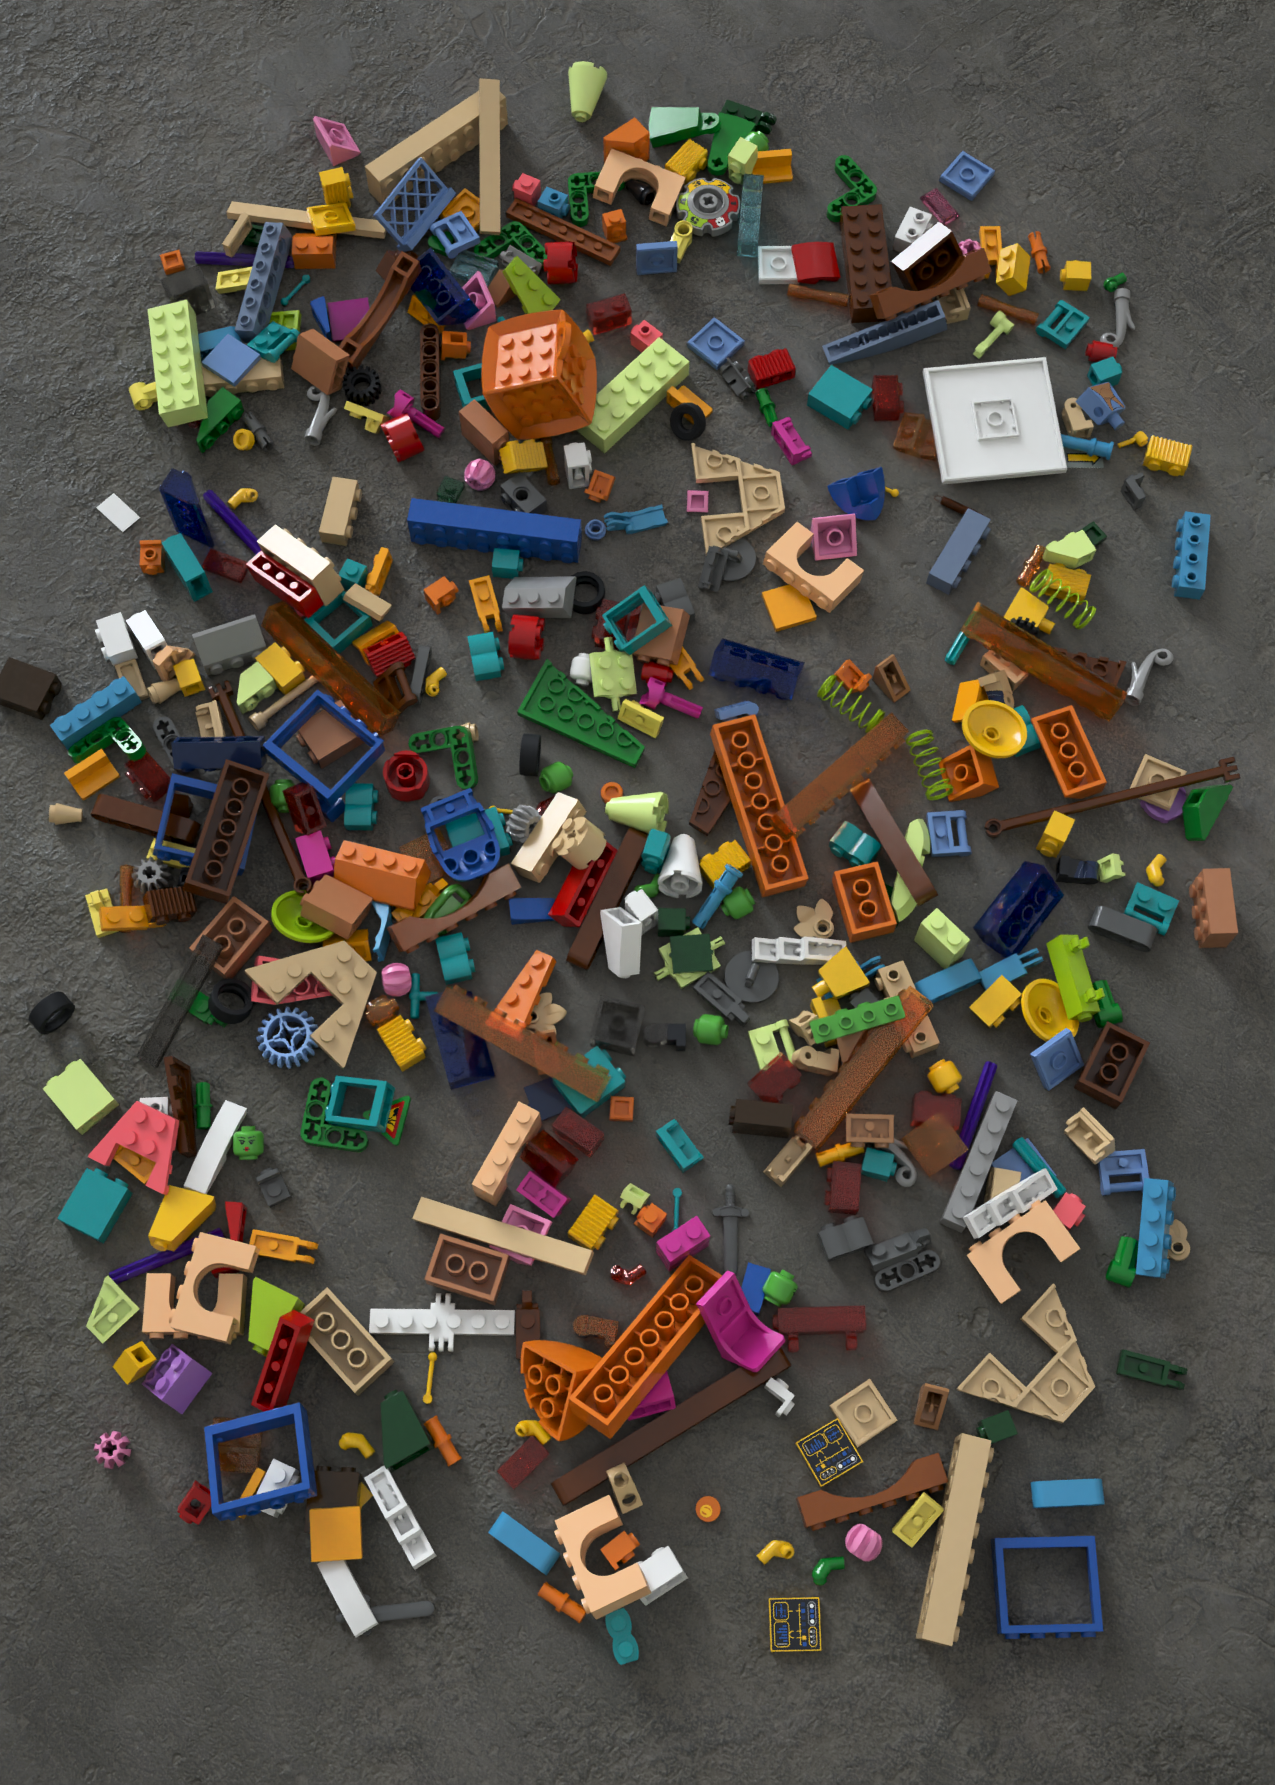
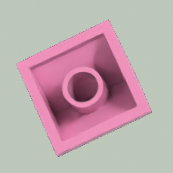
[313,116,361,166]
[453,271,496,330]
[810,514,857,561]
[489,1204,552,1266]

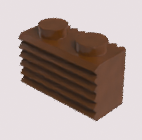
[143,886,197,925]

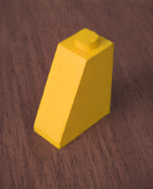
[148,1185,217,1251]

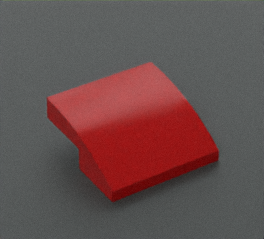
[791,242,841,284]

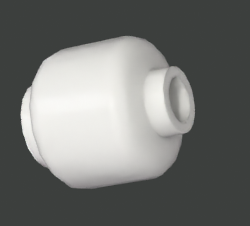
[570,653,592,686]

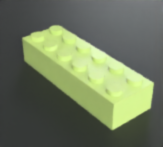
[148,300,208,427]
[577,337,689,453]

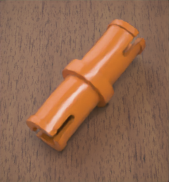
[1028,231,1051,274]
[423,1415,462,1467]
[537,1582,587,1624]

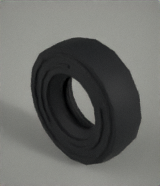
[670,403,706,441]

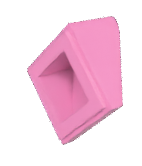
[687,490,709,512]

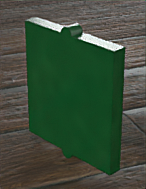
[669,934,714,974]

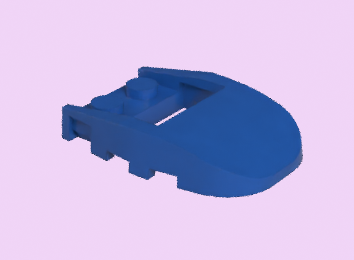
[420,788,500,882]

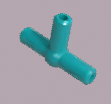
[409,973,438,1019]

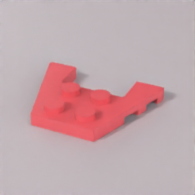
[88,1101,179,1195]

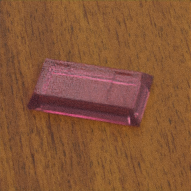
[920,188,960,226]

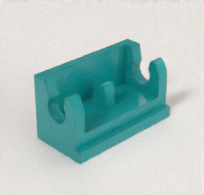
[656,1119,704,1173]

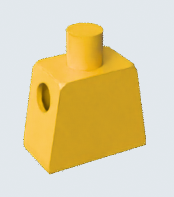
[999,587,1055,638]
[812,946,870,1000]

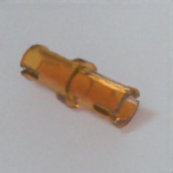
[1016,545,1046,587]

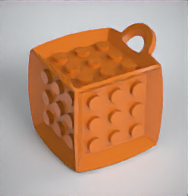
[482,309,597,440]

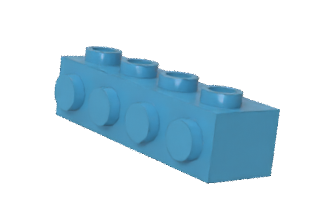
[1172,511,1211,600]
[50,676,142,750]
[1136,1178,1176,1279]

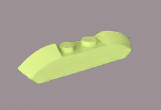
[890,819,931,922]

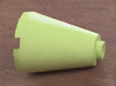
[568,61,607,122]
[605,792,669,834]

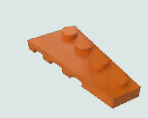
[486,950,556,1043]

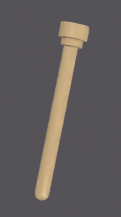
[248,661,336,731]

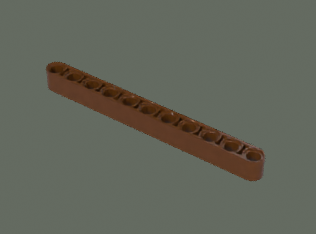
[551,1347,792,1506]

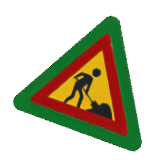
[363,1096,411,1146]

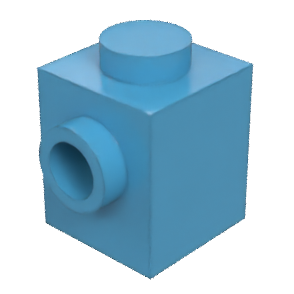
[538,186,570,219]

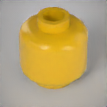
[927,1059,962,1095]

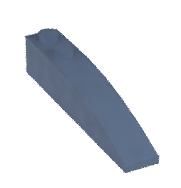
[822,300,947,365]

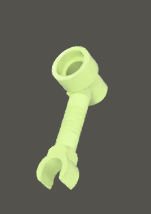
[973,310,1015,359]

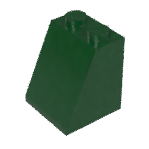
[381,1390,435,1473]

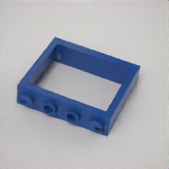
[263,689,385,807]
[152,773,257,876]
[204,1402,317,1521]
[991,1536,1103,1639]

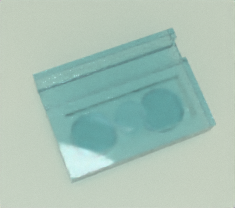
[450,250,499,288]

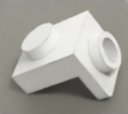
[764,1377,795,1417]

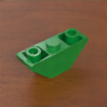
[1182,785,1233,841]

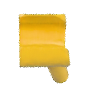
[1117,431,1148,448]

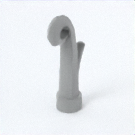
[1100,288,1135,347]
[304,385,337,446]
[1123,648,1174,706]
[874,1138,917,1187]

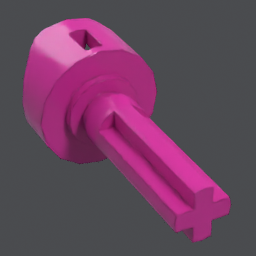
[387,389,445,438]
[639,677,703,719]

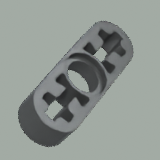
[410,645,432,705]
[153,717,189,774]
[874,1250,940,1292]

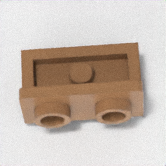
[846,1114,894,1148]

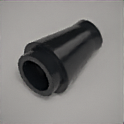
[626,179,655,205]

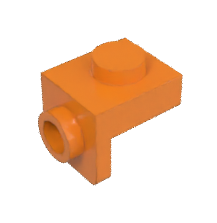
[584,470,616,503]
[834,659,872,694]

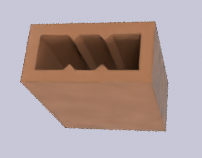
[291,329,350,395]
[459,399,509,466]
[632,603,690,666]
[295,700,365,769]
[300,874,373,940]

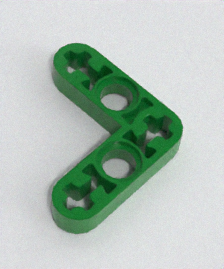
[827,155,877,222]
[568,172,625,227]
[474,221,547,269]
[68,717,146,764]
[408,726,478,789]
[300,1077,369,1152]

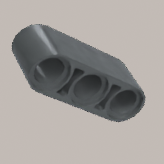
[1088,906,1158,952]

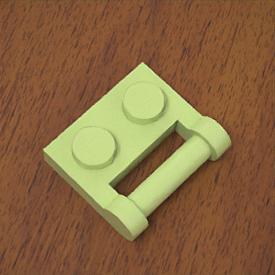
[748,1019,795,1076]

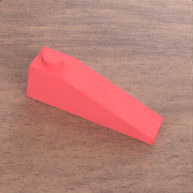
[251,956,333,1005]

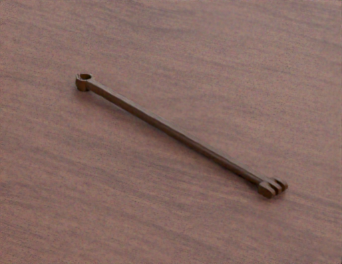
[208,680,313,896]
[984,757,1241,838]

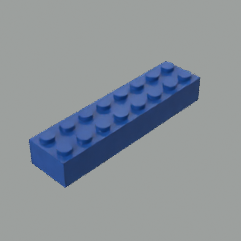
[407,498,582,563]

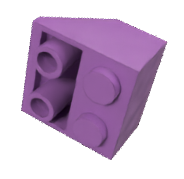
[142,1344,212,1414]

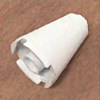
[658,834,703,898]

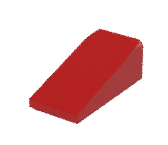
[225,1202,247,1243]

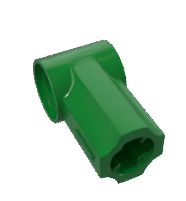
[1092,980,1123,1028]
[1106,1236,1139,1288]

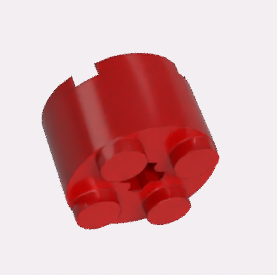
[543,241,578,285]
[381,412,425,463]
[508,614,545,660]
[383,750,430,802]

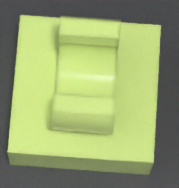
[1097,853,1125,883]
[620,1183,650,1215]

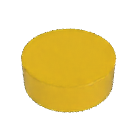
[233,429,255,451]

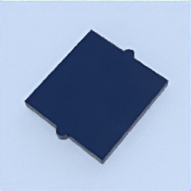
[524,1075,572,1121]

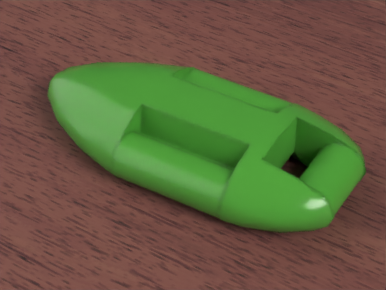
[424,884,472,937]

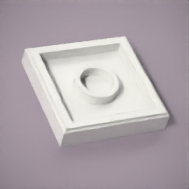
[758,246,799,284]

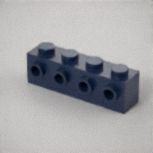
[171,736,267,772]

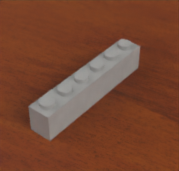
[940,1091,1018,1233]

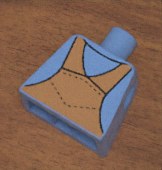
[1076,382,1125,430]

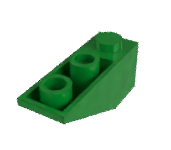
[196,387,244,454]

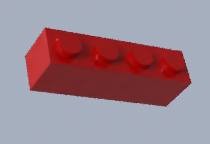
[246,551,324,618]
[548,841,618,927]
[251,1310,315,1411]

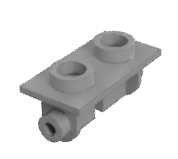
[499,245,543,276]

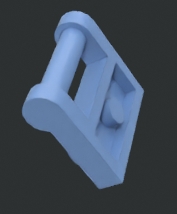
[430,211,480,259]
[714,701,759,722]
[926,810,972,857]
[1098,1149,1149,1196]

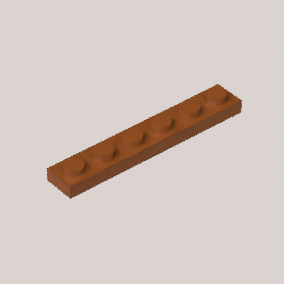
[506,198,621,266]

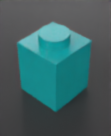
[1087,357,1122,386]
[492,548,524,579]
[338,558,368,590]
[859,1147,897,1182]

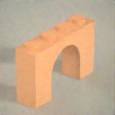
[593,148,686,227]
[763,522,864,613]
[472,1102,542,1206]
[967,1200,1080,1304]
[169,1232,260,1345]
[142,1273,247,1340]
[554,1495,651,1620]

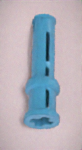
[1061,434,1114,460]
[692,864,743,929]

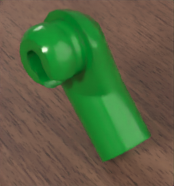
[1103,272,1127,292]
[812,1556,845,1586]

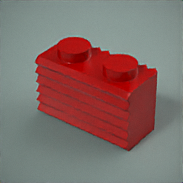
[748,348,796,390]
[363,631,416,677]

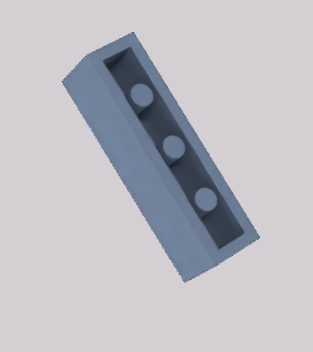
[926,508,991,595]

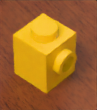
[1060,260,1091,291]
[173,658,205,697]
[113,1341,157,1385]

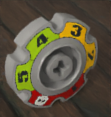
[676,178,740,237]

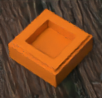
[160,250,185,275]
[609,1096,634,1122]

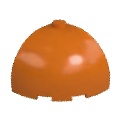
[520,1340,602,1441]

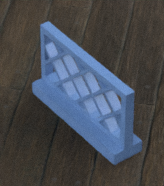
[373,157,456,252]

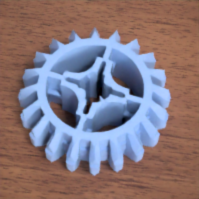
[257,1006,319,1069]

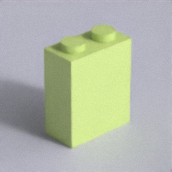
[914,908,970,969]
[43,1059,119,1135]

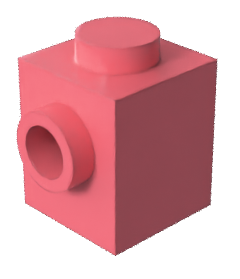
[512,173,541,206]
[630,320,663,353]
[1053,1192,1086,1231]

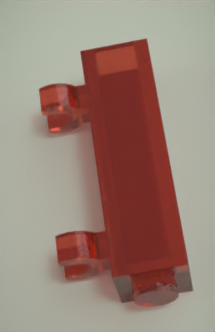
[772,1305,866,1352]

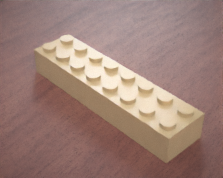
[365,91,508,205]
[915,1433,994,1646]

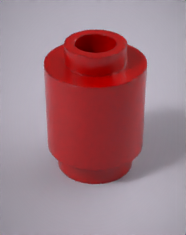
[1085,340,1117,362]
[641,661,674,686]

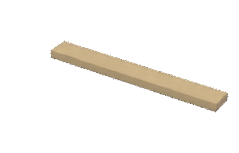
[479,78,500,235]
[227,201,387,239]
[412,1197,594,1276]

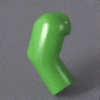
[634,874,659,898]

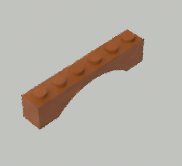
[869,248,992,321]
[339,251,422,370]
[387,863,521,954]
[796,1453,948,1531]

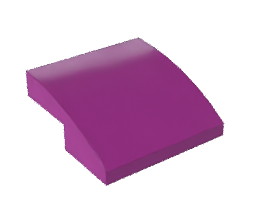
[327,297,370,343]

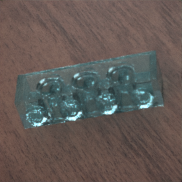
[737,174,764,257]

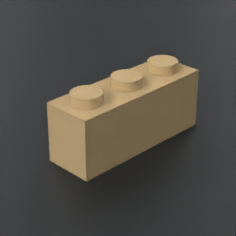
[319,477,362,546]

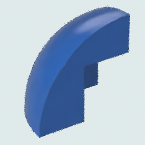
[827,467,885,520]

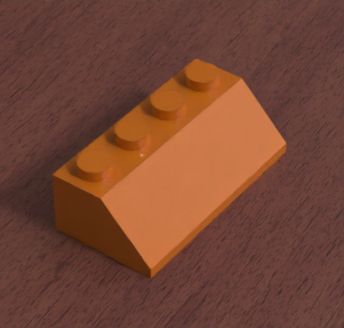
[1031,705,1107,799]
[334,840,431,912]

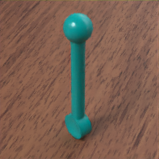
[281,275,310,306]
[671,1188,682,1232]

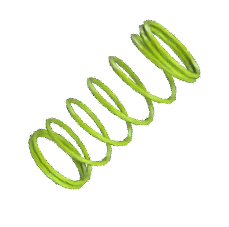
[1030,569,1096,630]
[817,674,885,735]
[905,729,954,800]

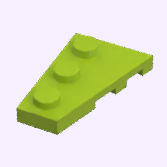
[502,256,561,314]

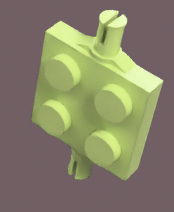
[589,637,637,712]
[653,927,725,989]

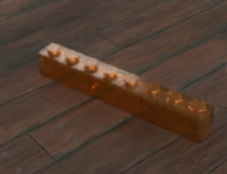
[261,601,401,737]
[960,602,1127,722]
[768,712,909,841]
[434,984,613,1102]
[794,986,933,1152]

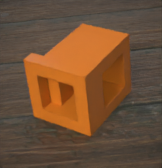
[602,209,627,243]
[441,331,471,361]
[139,540,165,575]
[424,576,459,615]
[634,1203,667,1238]
[600,1531,640,1571]

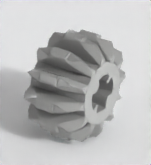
[506,805,541,843]
[132,856,171,894]

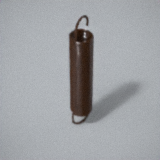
[934,495,984,516]

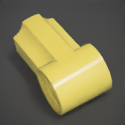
[670,220,693,263]
[129,382,158,410]

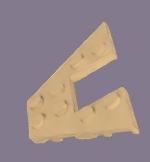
[691,443,785,556]
[245,941,377,1069]
[956,1283,1095,1423]

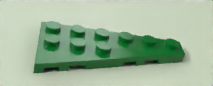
[517,659,645,768]

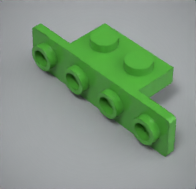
[810,996,905,1044]

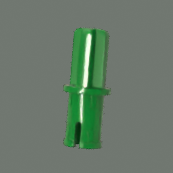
[755,388,778,428]
[194,1082,213,1130]

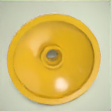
[962,700,1027,758]
[1021,979,1079,1042]

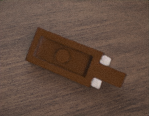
[515,1290,541,1360]

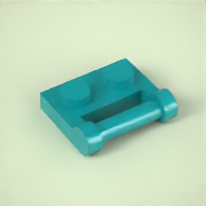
[1035,300,1090,349]
[247,321,301,363]
[1123,882,1179,936]

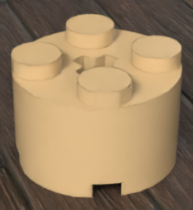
[552,817,606,870]

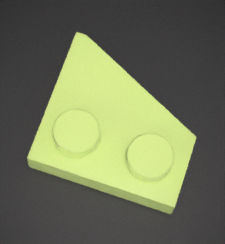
[86,1275,140,1344]

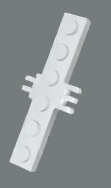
[369,1293,515,1352]

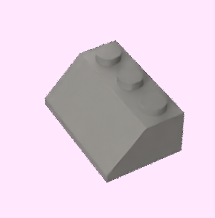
[502,576,576,618]
[192,614,267,676]

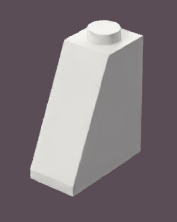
[126,611,167,669]
[600,907,642,978]

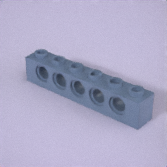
[235,222,293,343]

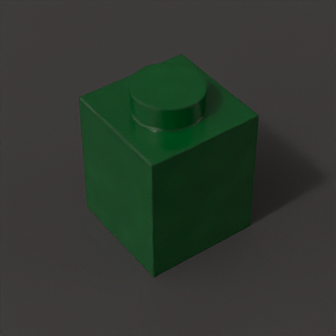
[658,908,690,937]
[976,1410,1018,1445]

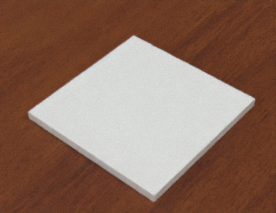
[923,357,1067,485]

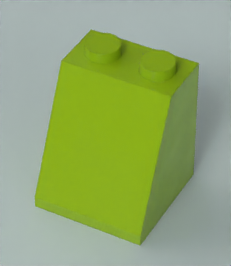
[248,1277,305,1357]

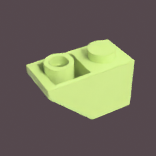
[728,137,758,187]
[1042,530,1096,569]
[237,661,277,714]

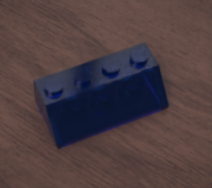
[411,248,479,326]
[159,468,215,549]
[708,638,805,700]
[973,861,1064,958]
[425,990,495,1090]

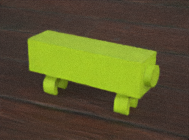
[1046,935,1105,1022]

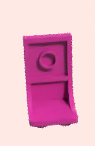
[696,1270,785,1372]

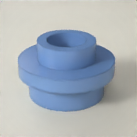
[585,519,606,540]

